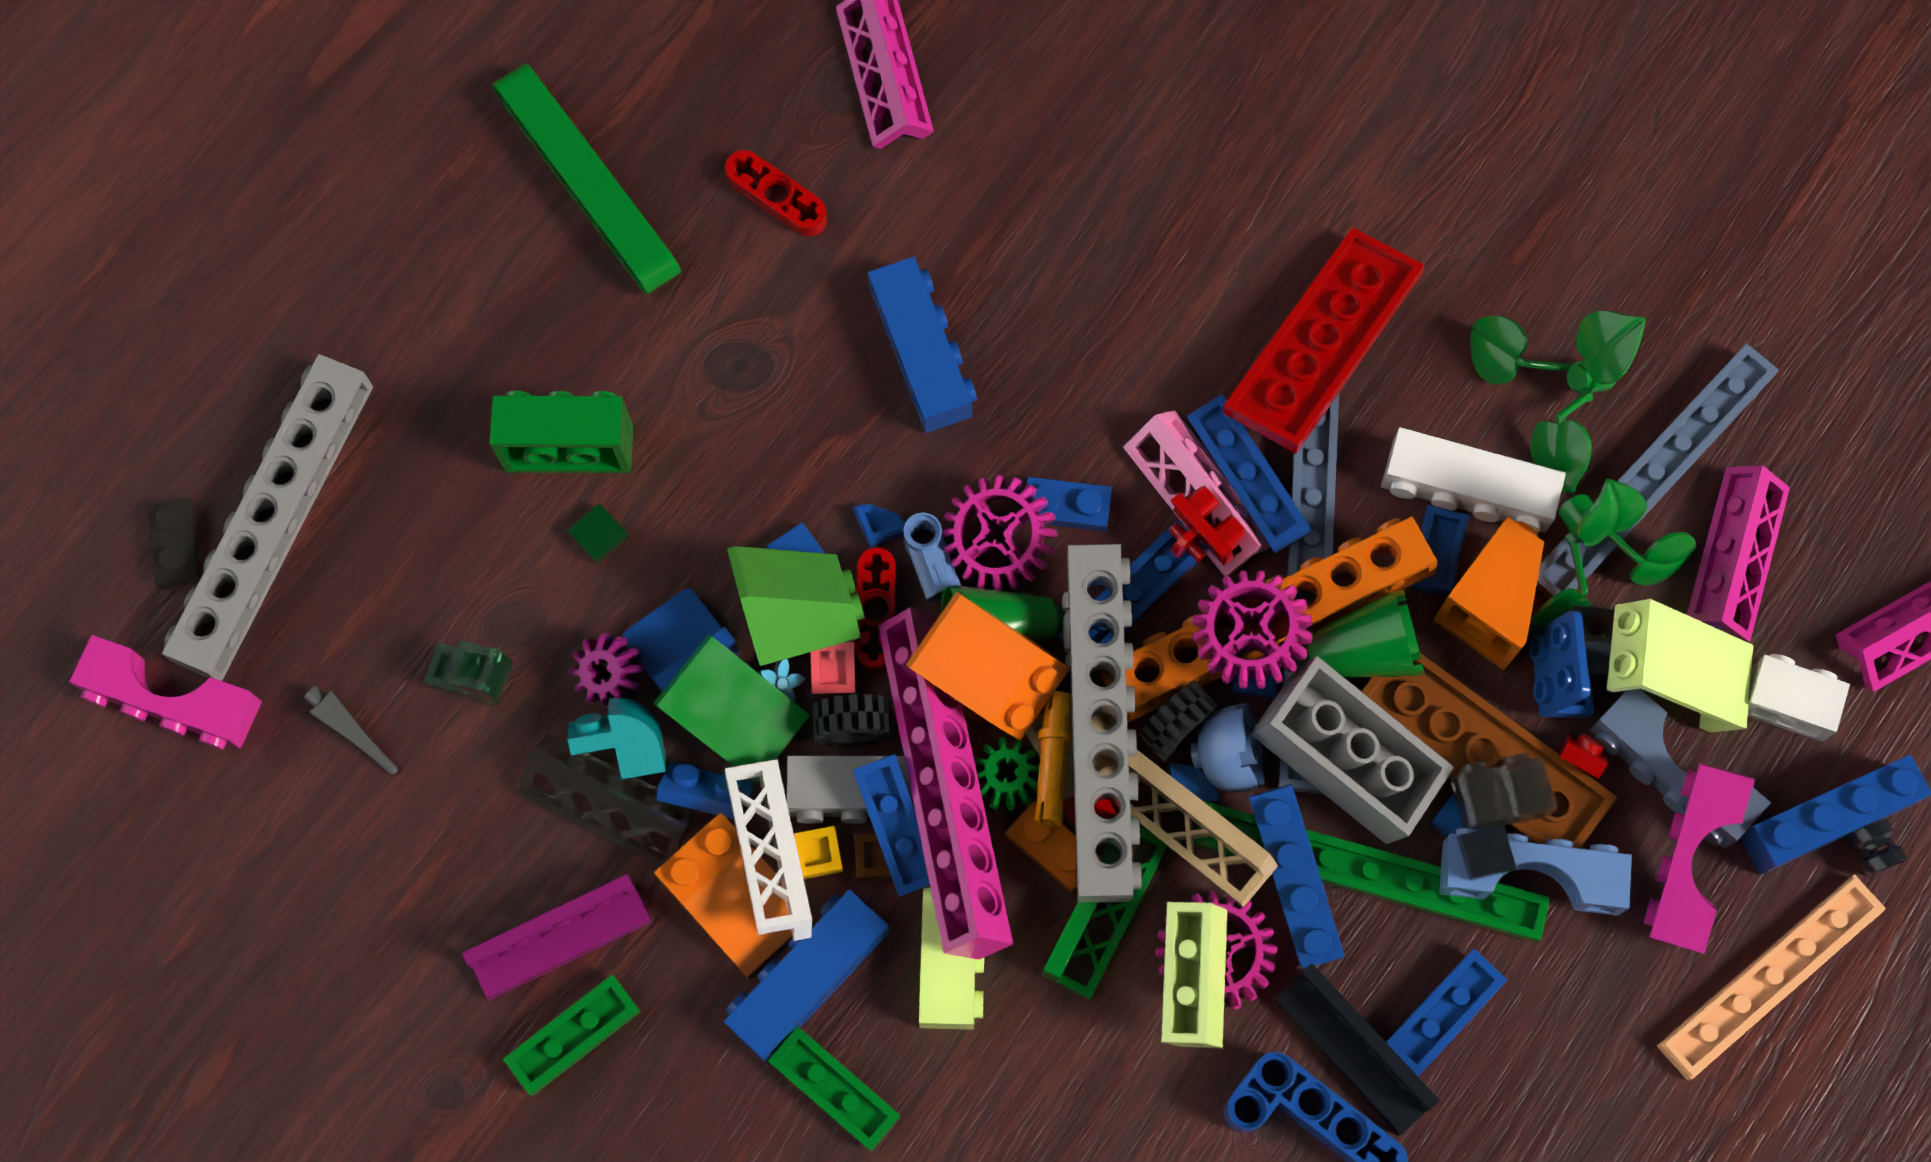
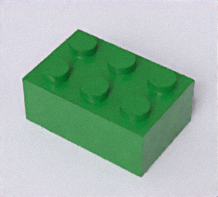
[490,391,633,473]

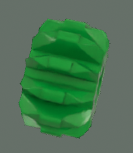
[974,737,1039,813]

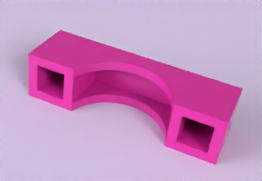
[69,635,262,750]
[1643,762,1755,954]

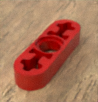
[725,150,827,237]
[855,547,896,673]

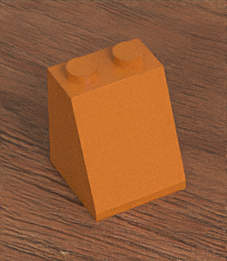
[1433,517,1544,671]

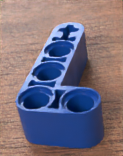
[1224,1052,1408,1162]

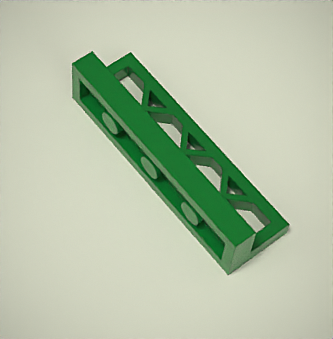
[1042,815,1168,1000]

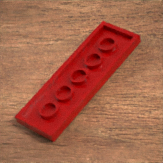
[1223,227,1425,454]

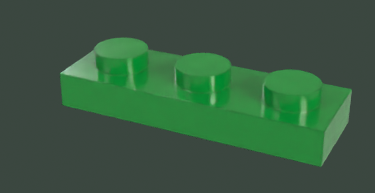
[503,974,641,1097]
[768,1026,901,1152]

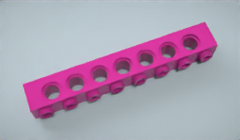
[878,608,1013,960]

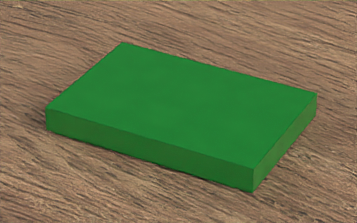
[653,634,810,784]

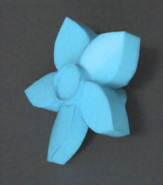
[757,659,806,702]

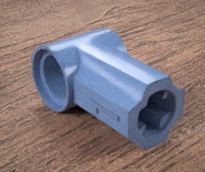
[903,512,961,603]

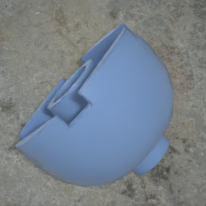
[1191,703,1265,793]

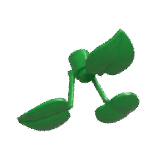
[1470,310,1646,493]
[1527,479,1696,638]

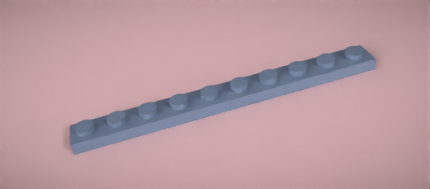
[1277,394,1339,793]

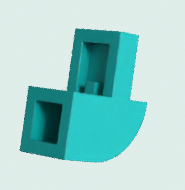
[567,698,666,779]

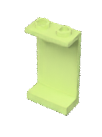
[1607,599,1753,733]

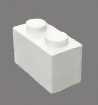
[1748,654,1850,742]

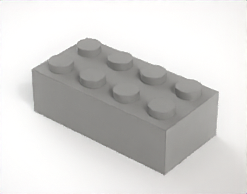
[1250,656,1454,844]

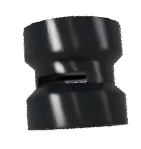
[1846,819,1908,877]

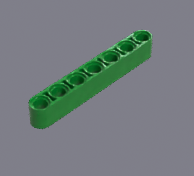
[492,63,681,295]

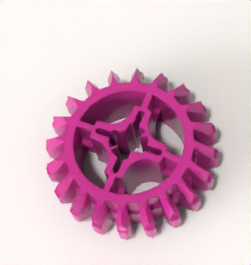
[942,475,1058,591]
[1192,570,1312,689]
[1155,890,1277,1010]

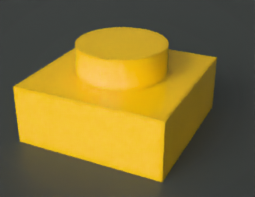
[793,826,843,879]

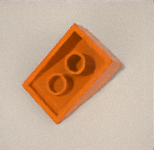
[906,591,1070,740]
[654,813,814,978]

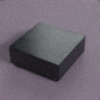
[1457,824,1517,881]

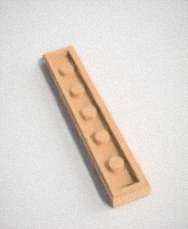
[1657,874,1886,1081]

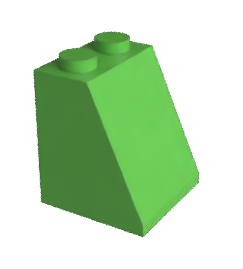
[727,546,865,666]

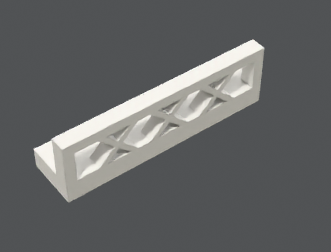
[725,759,812,941]

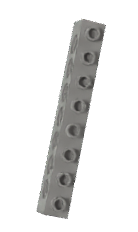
[162,354,373,681]
[1067,544,1141,903]

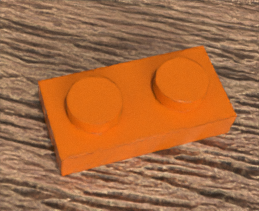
[1005,800,1101,893]

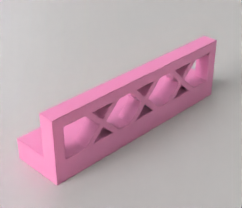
[1123,411,1270,577]

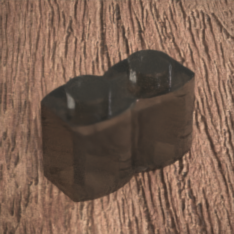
[1451,753,1557,830]

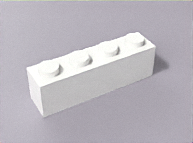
[1381,427,1566,533]

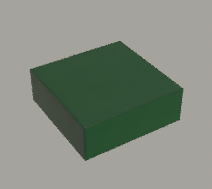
[567,503,629,564]

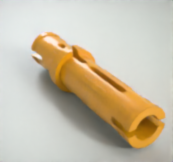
[1034,691,1072,827]

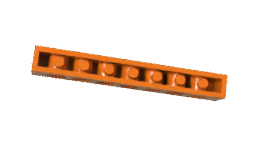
[1098,516,1437,723]

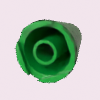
[940,585,1063,645]
[1301,589,1425,678]

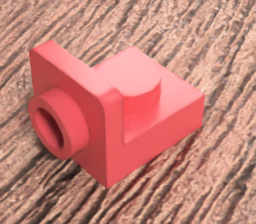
[811,640,856,694]

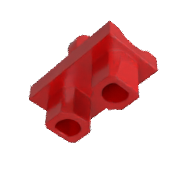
[1169,485,1246,567]

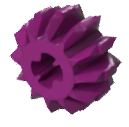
[568,633,645,707]

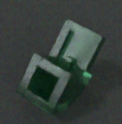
[423,641,513,706]

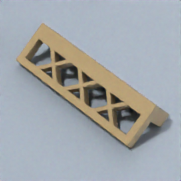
[1112,750,1278,907]

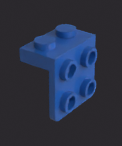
[623,589,740,693]
[1529,611,1595,718]

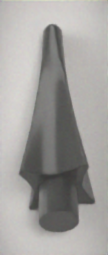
[304,686,398,775]

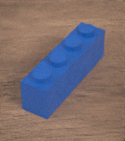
[868,256,977,434]
[1740,754,1931,875]
[724,889,890,1064]

